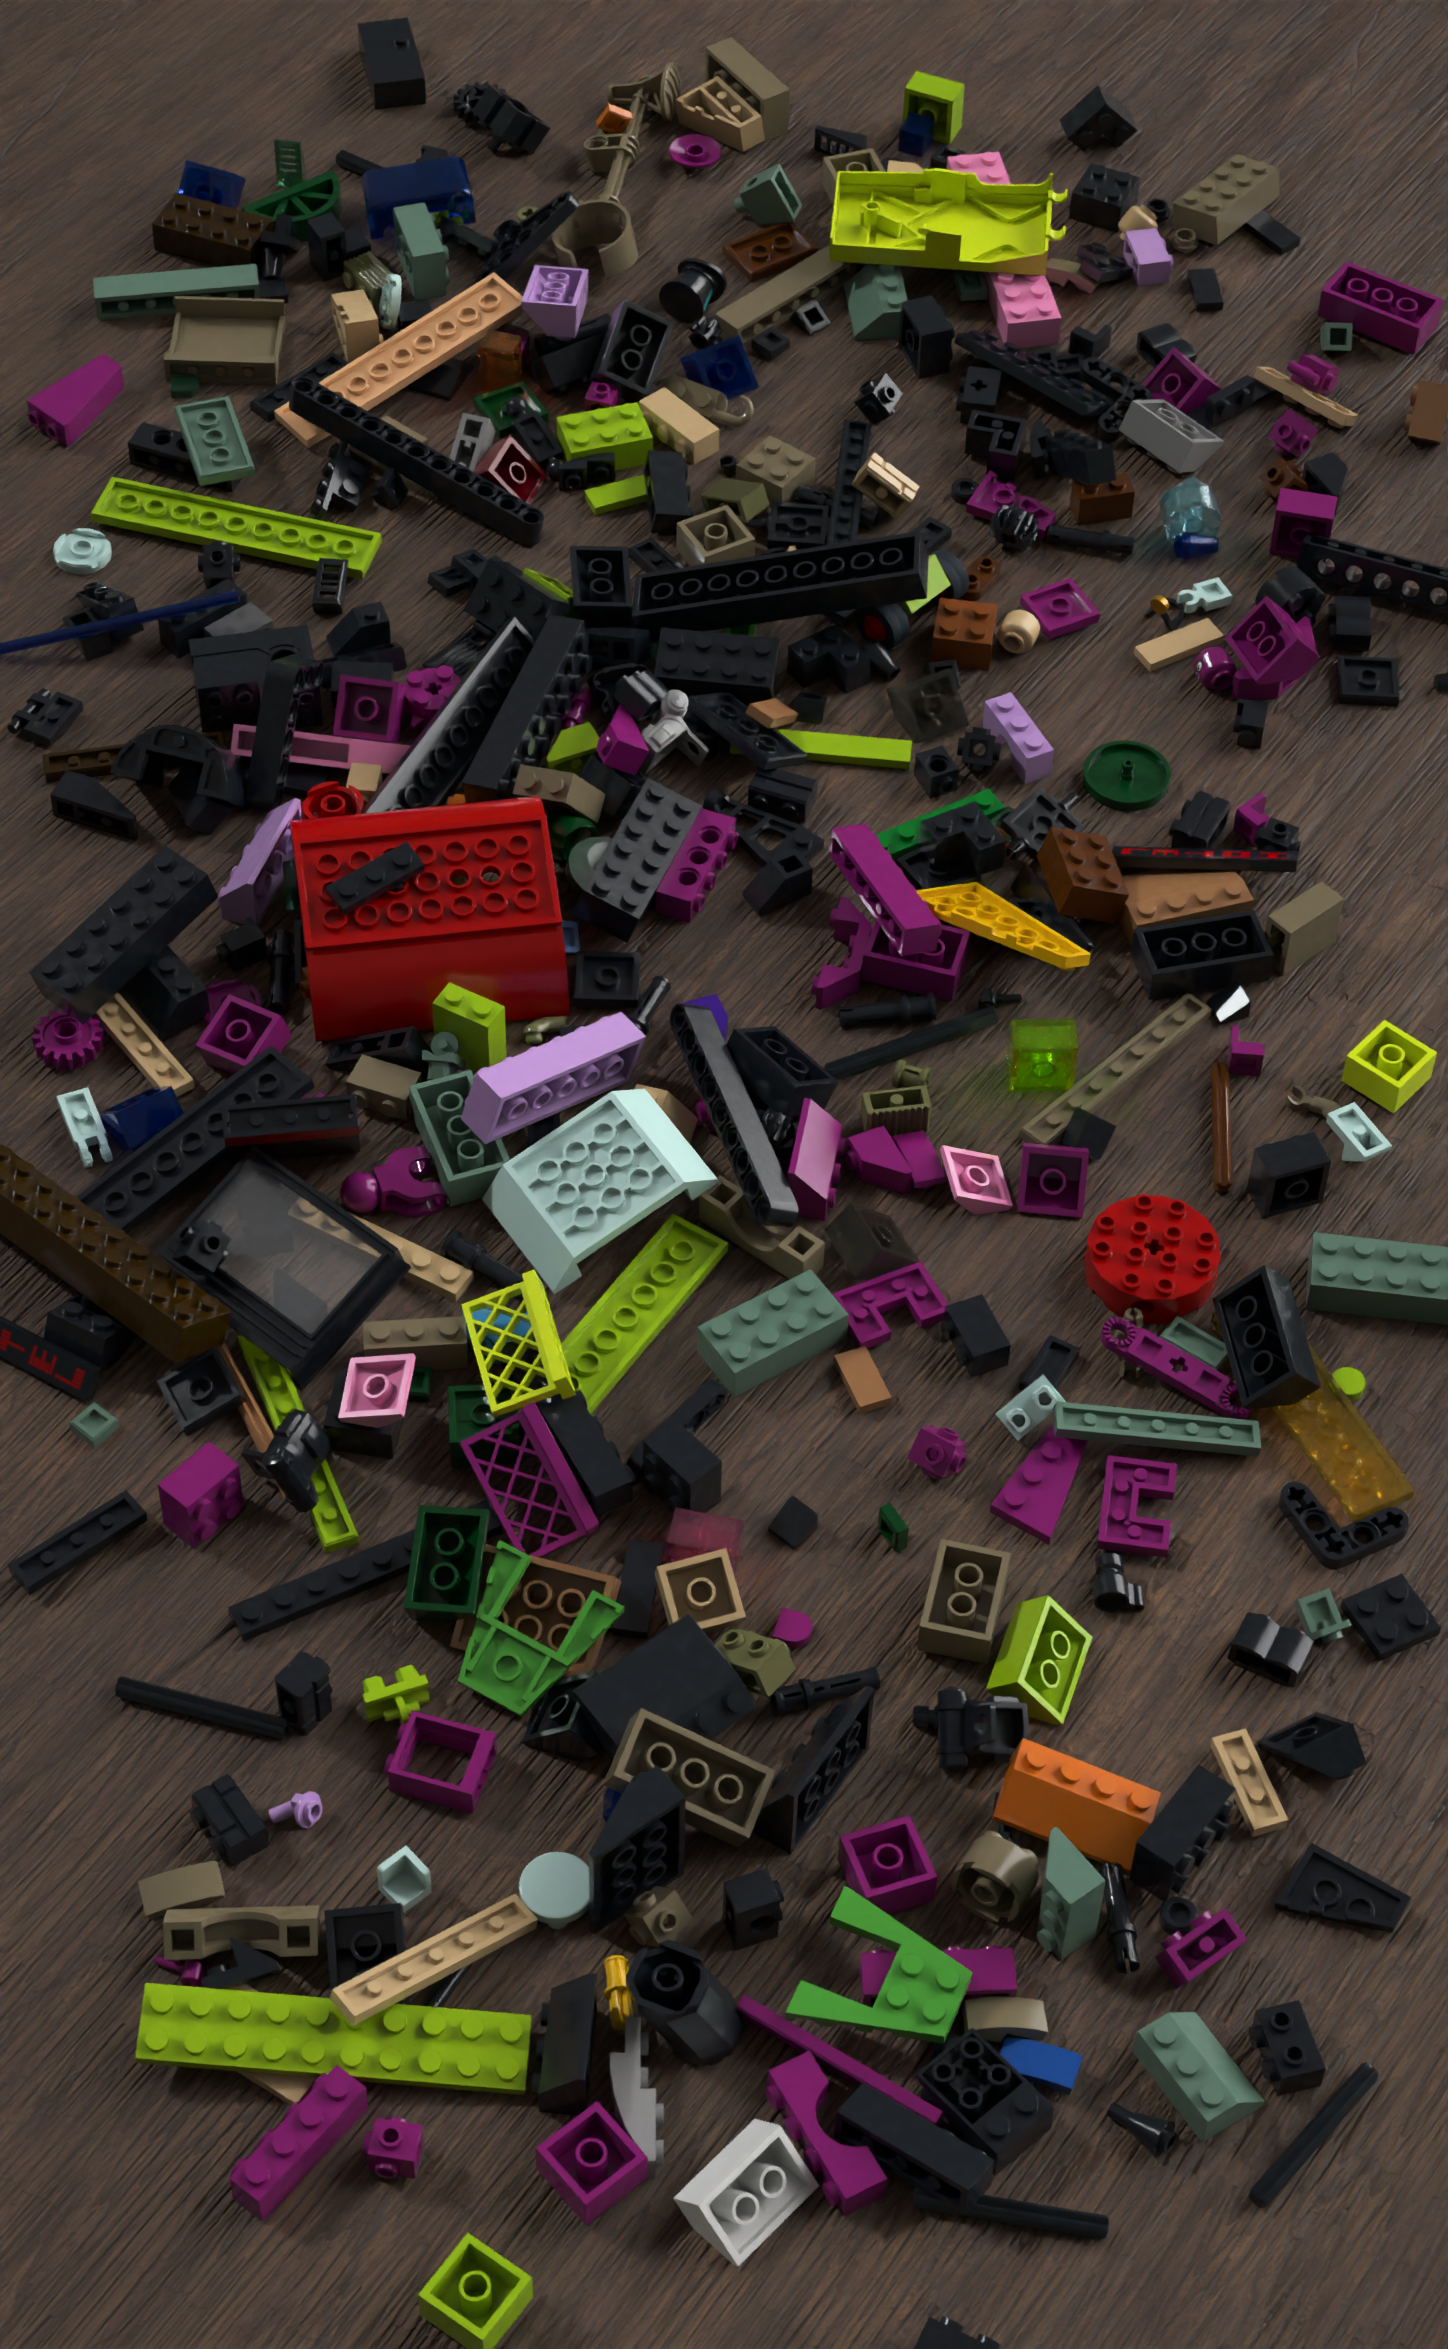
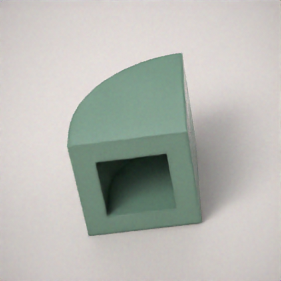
[1320,322,1352,352]

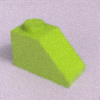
[546,722,600,775]

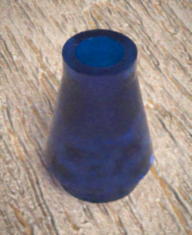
[1174,532,1219,561]

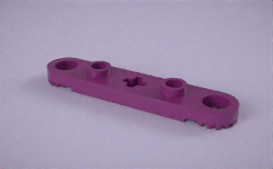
[1100,1317,1253,1420]

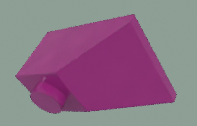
[1142,347,1222,414]

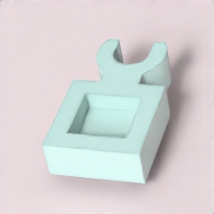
[1177,577,1233,613]

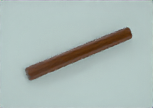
[1211,1062,1232,1193]

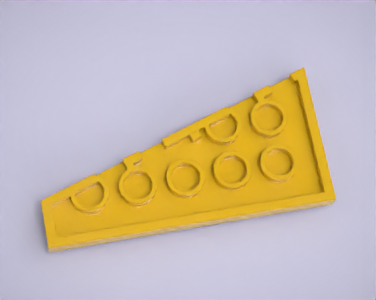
[916,882,1091,971]

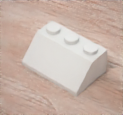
[673,2119,819,2266]

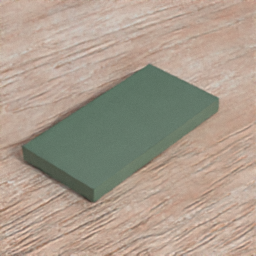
[174,396,256,486]

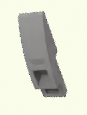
[609,2017,664,2179]

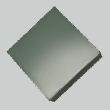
[69,1402,119,1448]

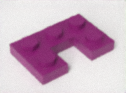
[832,1261,948,1349]
[1097,1455,1177,1558]

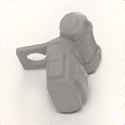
[641,689,709,774]

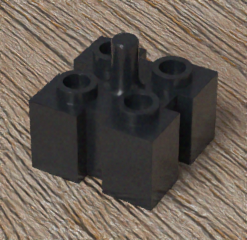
[472,85,550,154]

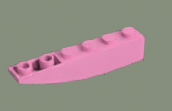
[231,724,411,774]

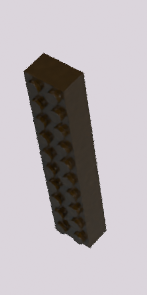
[0,1145,232,1362]

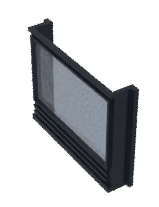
[155,1144,411,1389]

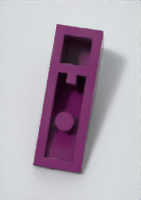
[596,704,649,776]

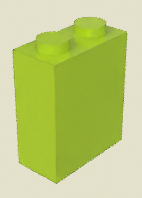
[432,982,507,1072]

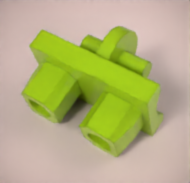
[363,1665,430,1725]

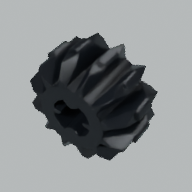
[989,504,1039,551]
[756,1108,798,1160]

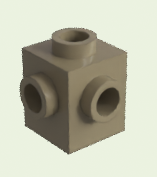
[624,1886,694,1947]

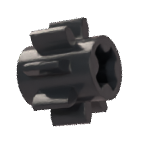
[688,316,723,352]

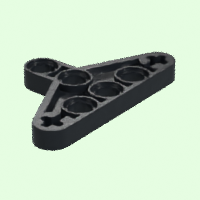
[476,191,579,283]

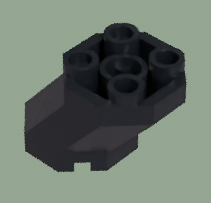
[626,1940,744,2066]

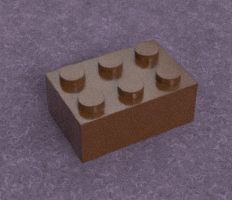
[1037,827,1129,923]

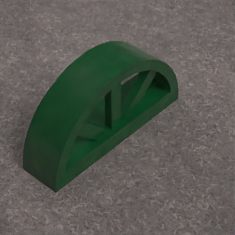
[241,170,342,242]

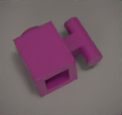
[1287,354,1340,395]

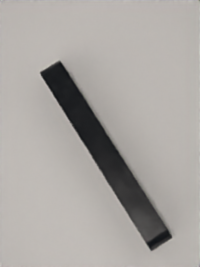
[670,1003,798,1228]

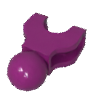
[340,1146,448,1218]

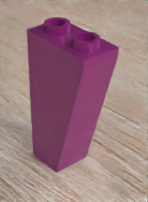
[27,354,124,447]

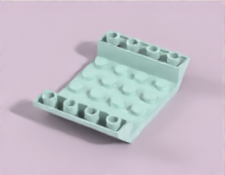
[482,1089,719,1295]

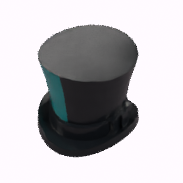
[659,258,727,323]

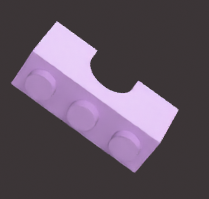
[982,692,1054,784]

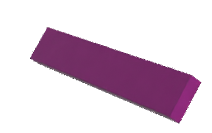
[737,1995,946,2128]

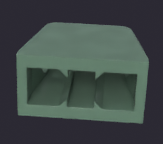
[734,164,802,225]

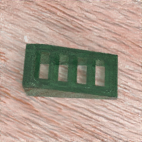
[274,139,307,187]

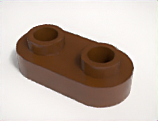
[960,556,1001,601]

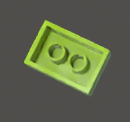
[556,402,653,471]

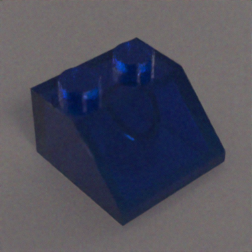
[178,160,246,209]
[680,335,759,400]
[99,1086,184,1152]

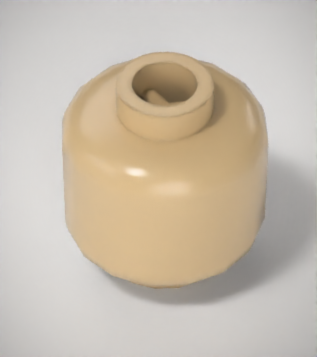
[1118,204,1158,240]
[998,610,1040,653]

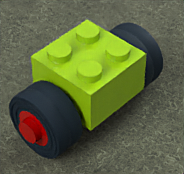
[856,550,969,651]

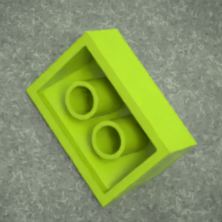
[986,1595,1093,1725]

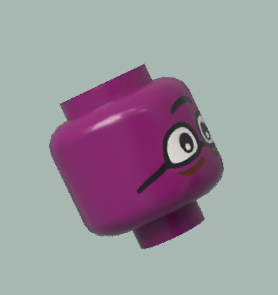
[1193,647,1237,691]

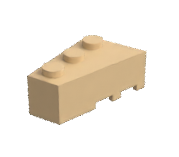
[675,76,765,152]
[331,290,384,363]

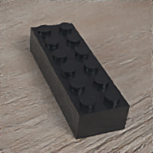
[572,778,702,943]
[29,845,218,1025]

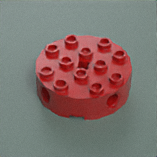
[1084,1194,1221,1324]

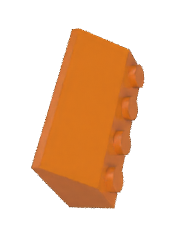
[992,1738,1161,1874]

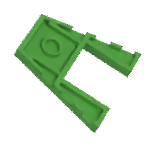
[458,1540,625,1718]
[785,1886,973,2044]

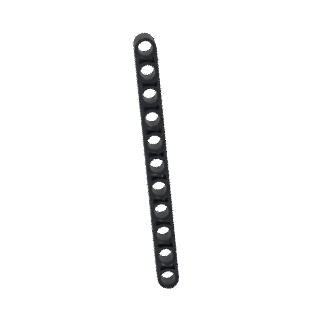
[289,377,544,546]

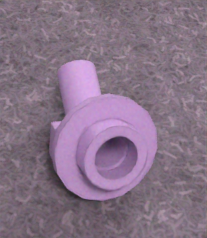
[268,1791,323,1829]

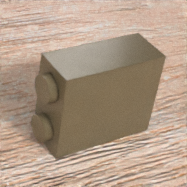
[513,764,606,823]
[1265,881,1344,976]

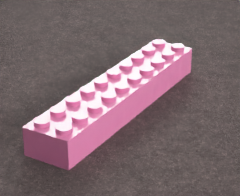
[947,152,1061,348]

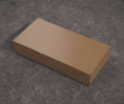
[746,698,799,729]
[834,1346,892,1414]

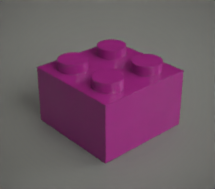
[1269,488,1338,563]
[333,675,406,744]
[195,994,292,1076]
[157,1442,244,1548]
[837,1815,937,1914]
[536,2101,648,2226]

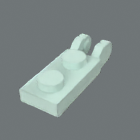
[56,1087,113,1169]

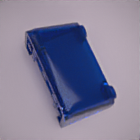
[361,156,476,240]

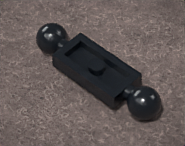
[506,397,565,481]

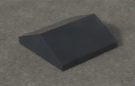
[405,358,474,401]

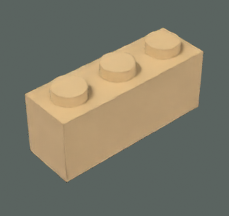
[639,387,719,465]

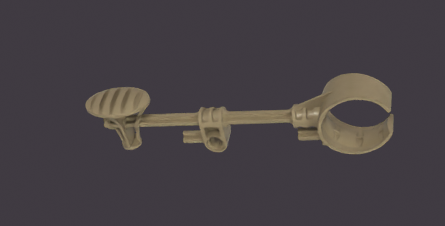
[551,62,681,278]

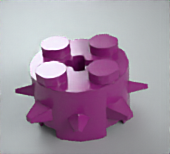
[403,665,461,729]

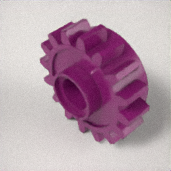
[32,1010,104,1070]

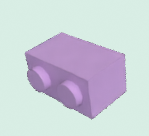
[1123,228,1173,286]

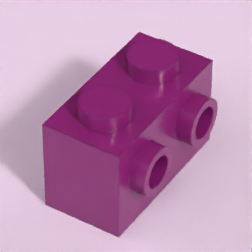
[1155,1908,1247,1989]

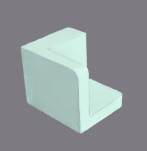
[377,1846,432,1913]

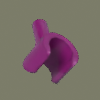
[154,1955,205,1987]

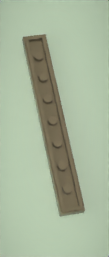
[1019,992,1212,1145]

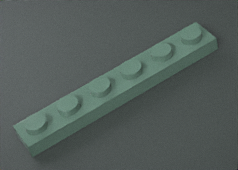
[1053,1401,1261,1457]

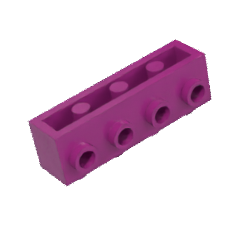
[229,2065,368,2222]

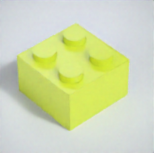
[1341,1020,1437,1114]

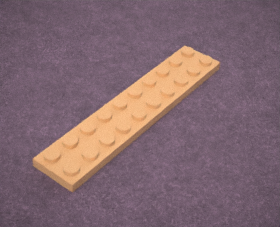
[274,272,524,449]

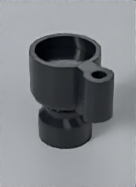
[1093,1553,1145,1612]

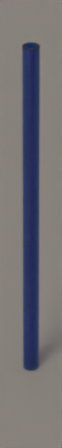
[0,590,240,655]

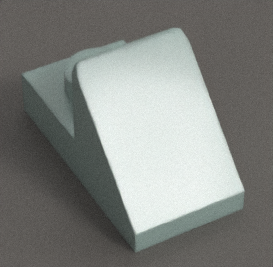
[1326,1102,1392,1162]

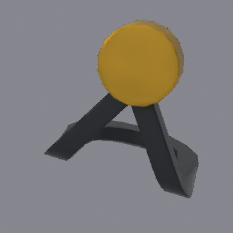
[1144,595,1185,630]

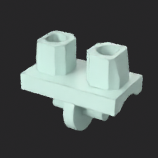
[995,1374,1066,1441]

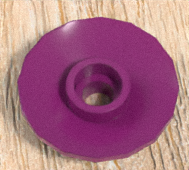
[669,134,721,169]

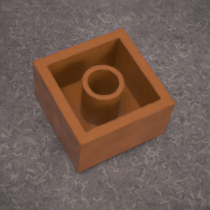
[931,598,998,670]

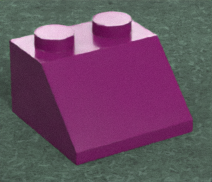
[1017,1143,1089,1218]

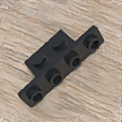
[1186,375,1270,430]
[309,440,369,520]
[1007,865,1093,968]

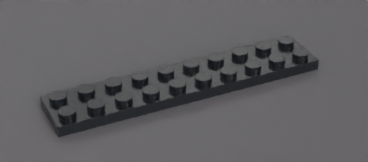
[360,617,535,814]

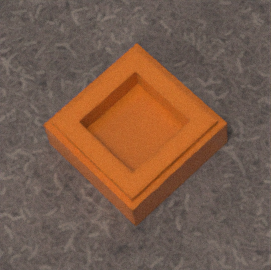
[596,104,632,134]

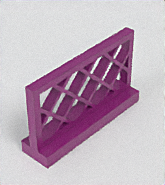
[459,1402,599,1558]

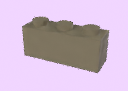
[363,1316,468,1370]

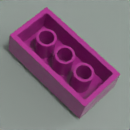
[1317,261,1444,355]

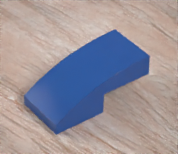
[1000,2037,1083,2095]

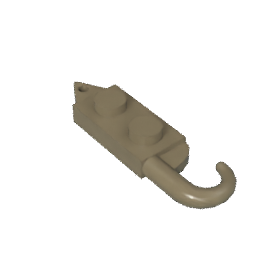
[653,374,754,427]

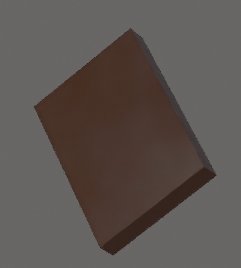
[722,222,819,282]

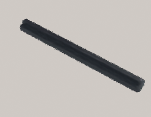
[824,1006,998,1080]

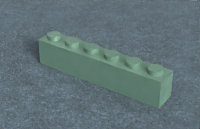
[93,264,260,320]

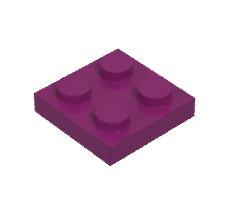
[1020,578,1100,639]

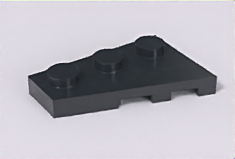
[1274,1843,1411,1933]

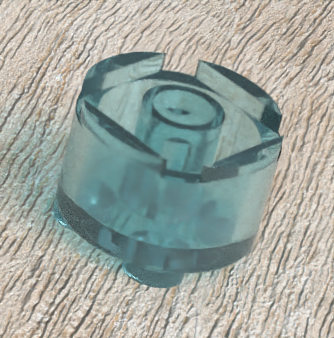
[1159,477,1222,547]

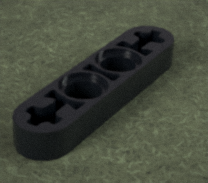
[626,1379,728,1478]

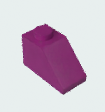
[844,1125,912,1194]

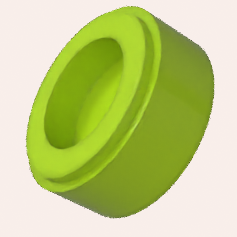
[1330,1367,1366,1402]

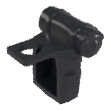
[241,1410,332,1512]
[936,1687,1029,1772]

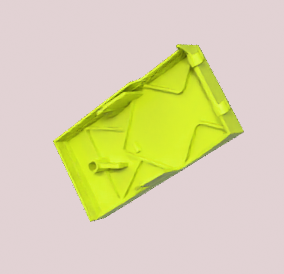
[829,168,1068,276]

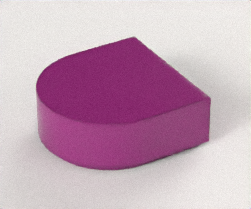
[772,1607,812,1648]

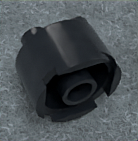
[1255,566,1326,627]

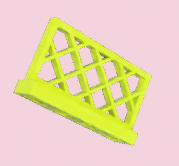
[461,1269,576,1418]

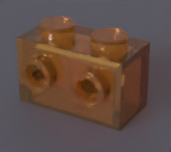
[477,330,522,392]

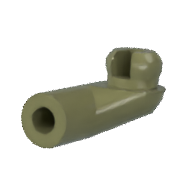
[523,1016,566,1045]

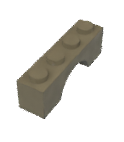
[699,1175,825,1279]
[163,1905,321,1960]

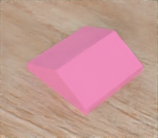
[940,1145,1013,1215]
[338,1353,416,1428]

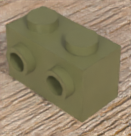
[715,1626,796,1698]

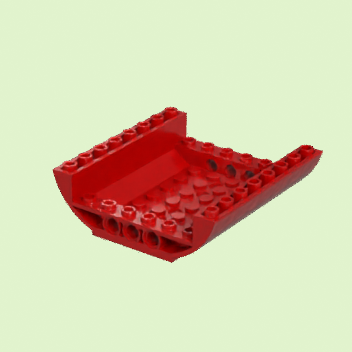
[290,796,570,1042]

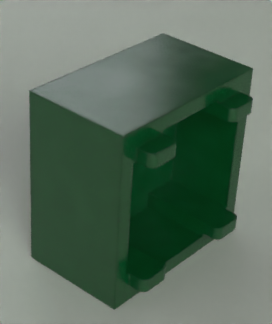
[448,1384,520,1467]

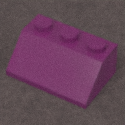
[1225,596,1320,685]
[788,1098,847,1221]

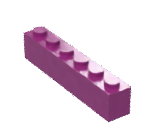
[829,824,942,956]

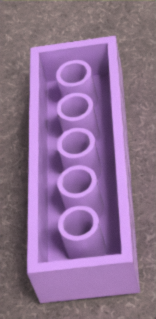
[461,1012,646,1144]

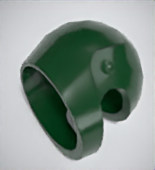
[547,811,601,863]

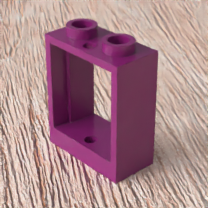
[384,1711,497,1813]

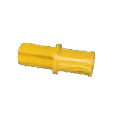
[604,1955,633,2030]

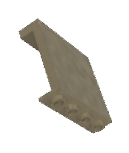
[164,296,286,385]

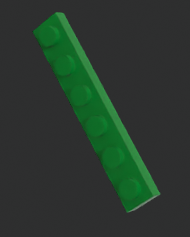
[833,788,1005,863]

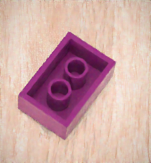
[861,921,971,1001]

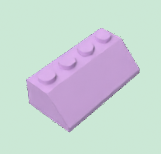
[521,265,589,340]
[218,798,302,926]

